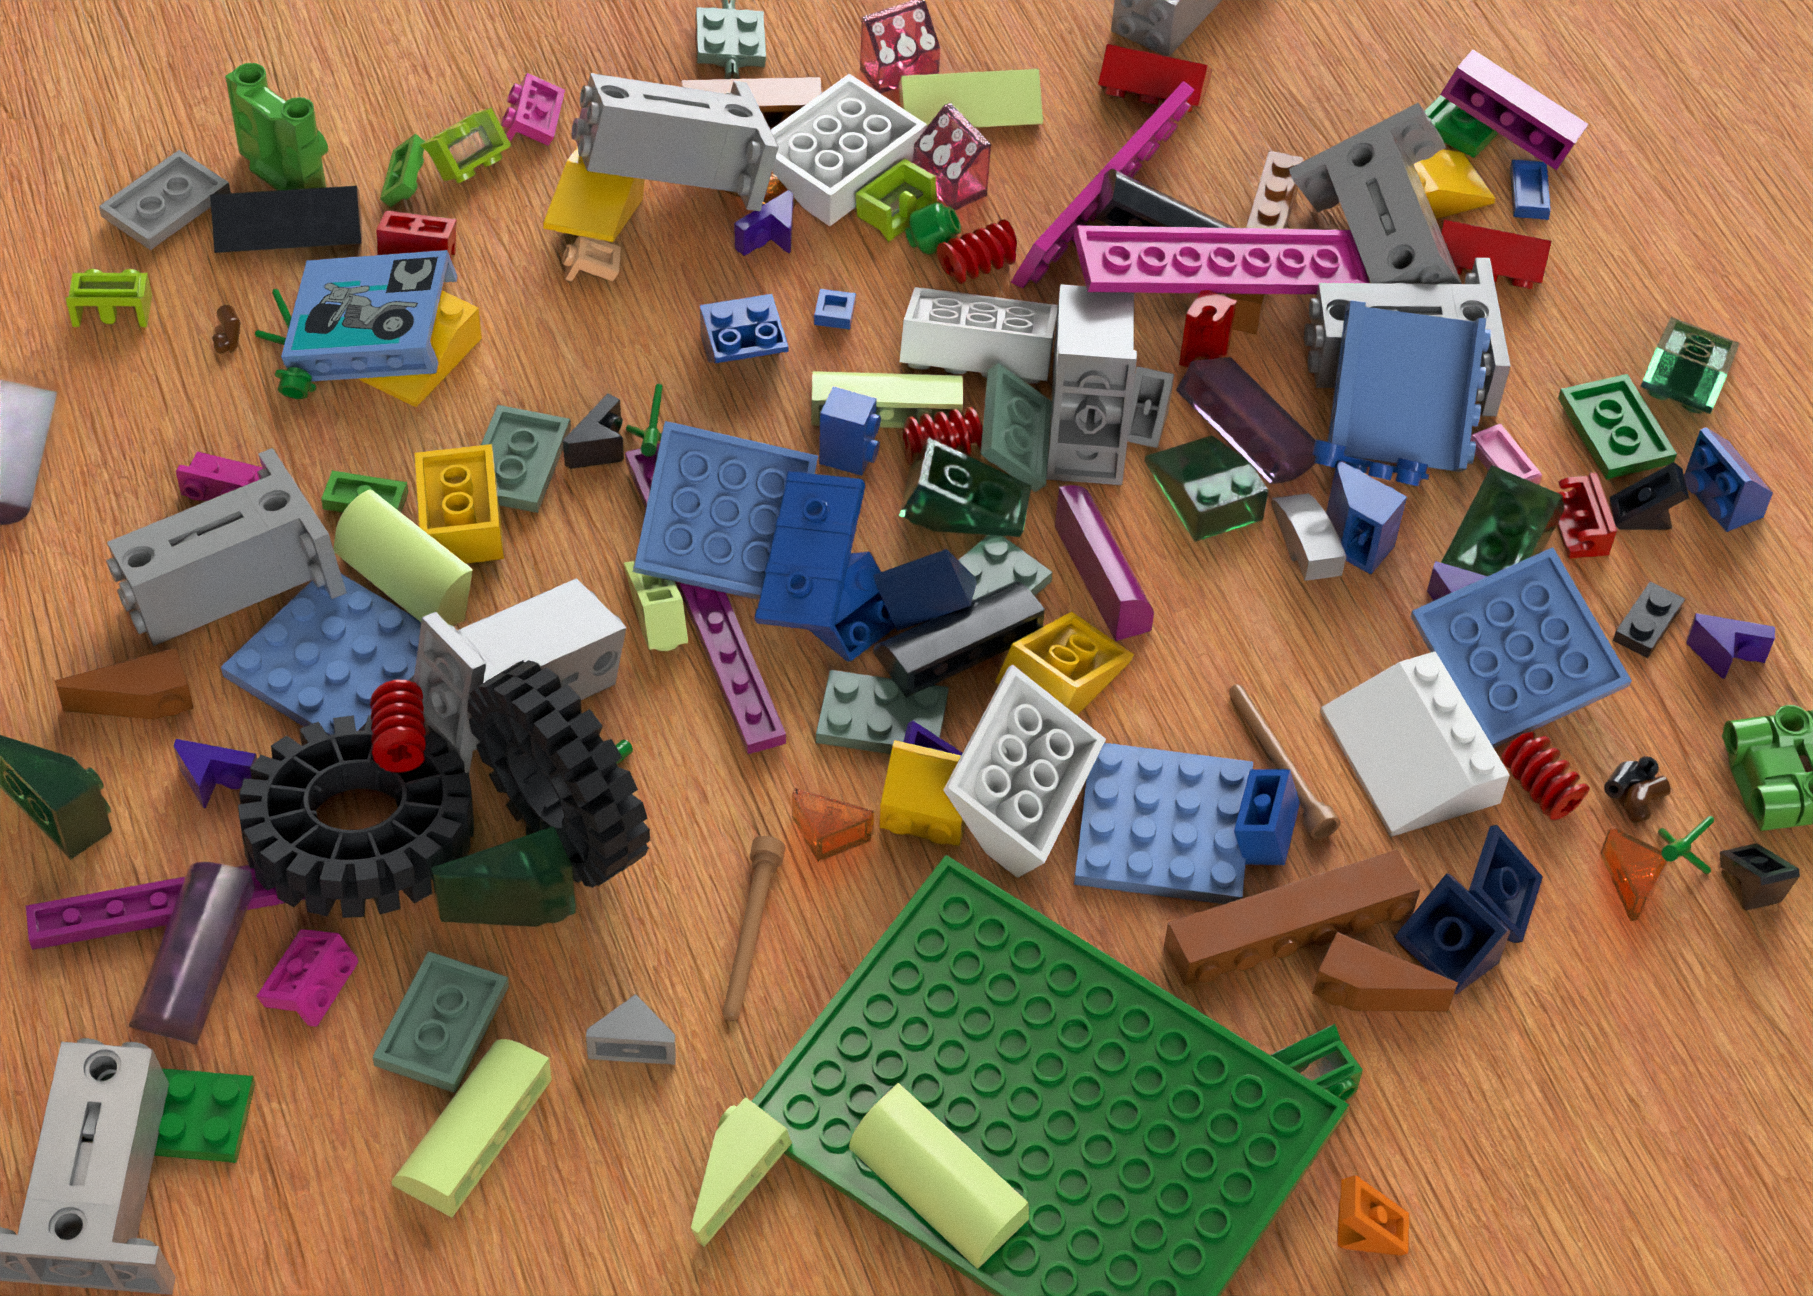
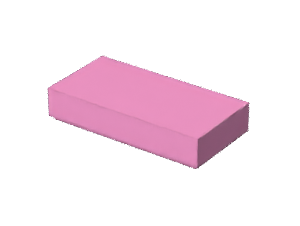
[1470,423,1542,495]

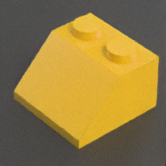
[879,740,966,846]

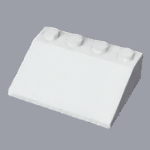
[771,74,927,226]
[899,287,1058,384]
[1320,651,1510,837]
[944,665,1106,878]

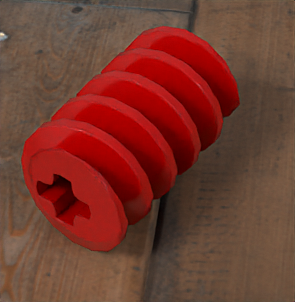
[937,219,1017,284]
[902,407,983,465]
[370,679,426,773]
[1501,732,1590,820]

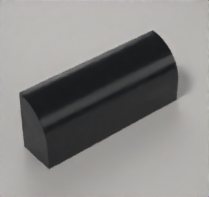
[1095,169,1235,228]
[210,186,362,253]
[873,581,1045,698]

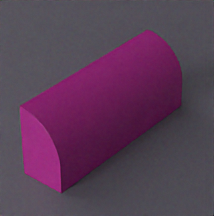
[1440,50,1589,171]
[1055,485,1154,641]

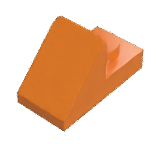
[1337,1175,1409,1256]

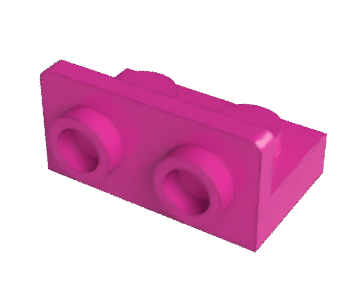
[501,73,565,146]
[176,451,263,501]
[256,929,358,1027]

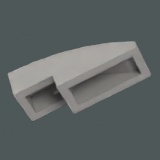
[1271,493,1346,581]

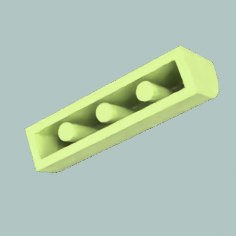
[898,69,1043,130]
[811,371,963,428]
[334,489,473,626]
[392,1039,552,1218]
[849,1083,1029,1269]

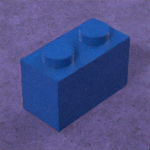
[819,386,881,476]
[1234,769,1300,865]

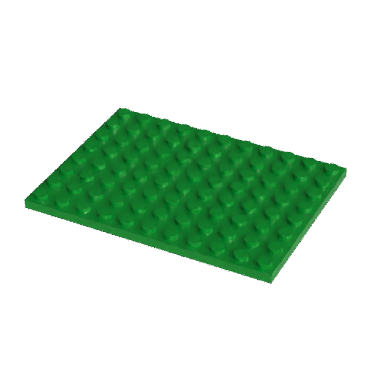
[752,855,1349,1296]

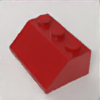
[1098,44,1212,113]
[1441,219,1552,289]

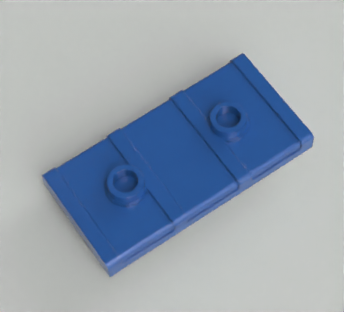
[754,471,866,633]

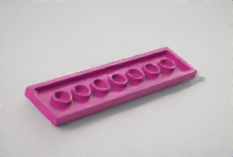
[1011,81,1194,288]
[1073,226,1369,294]

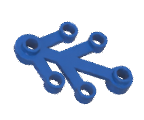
[1312,439,1430,486]

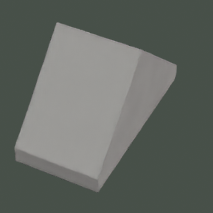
[1127,366,1174,448]
[586,994,676,1065]

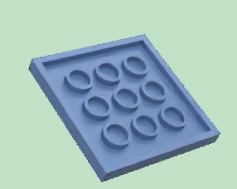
[633,421,818,600]
[1410,547,1632,748]
[221,574,421,736]
[1074,743,1253,904]

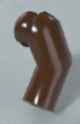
[212,305,241,354]
[1623,776,1671,822]

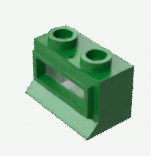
[1270,1024,1363,1101]

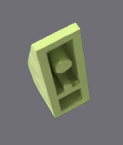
[624,561,688,651]
[691,1097,792,1247]

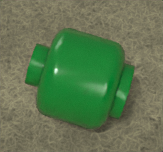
[905,202,961,255]

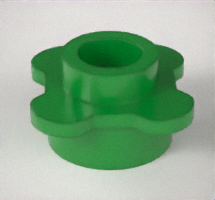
[275,367,316,399]

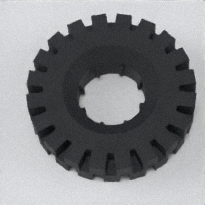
[467,660,650,888]
[238,715,474,918]

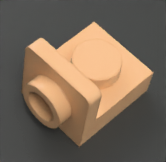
[562,236,621,282]

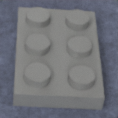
[99,150,231,250]

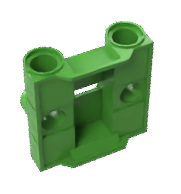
[225,63,328,190]
[1722,705,1813,831]

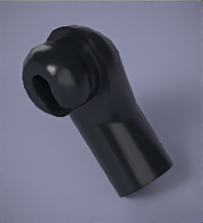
[1604,756,1659,799]

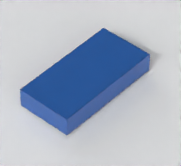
[1510,160,1551,220]

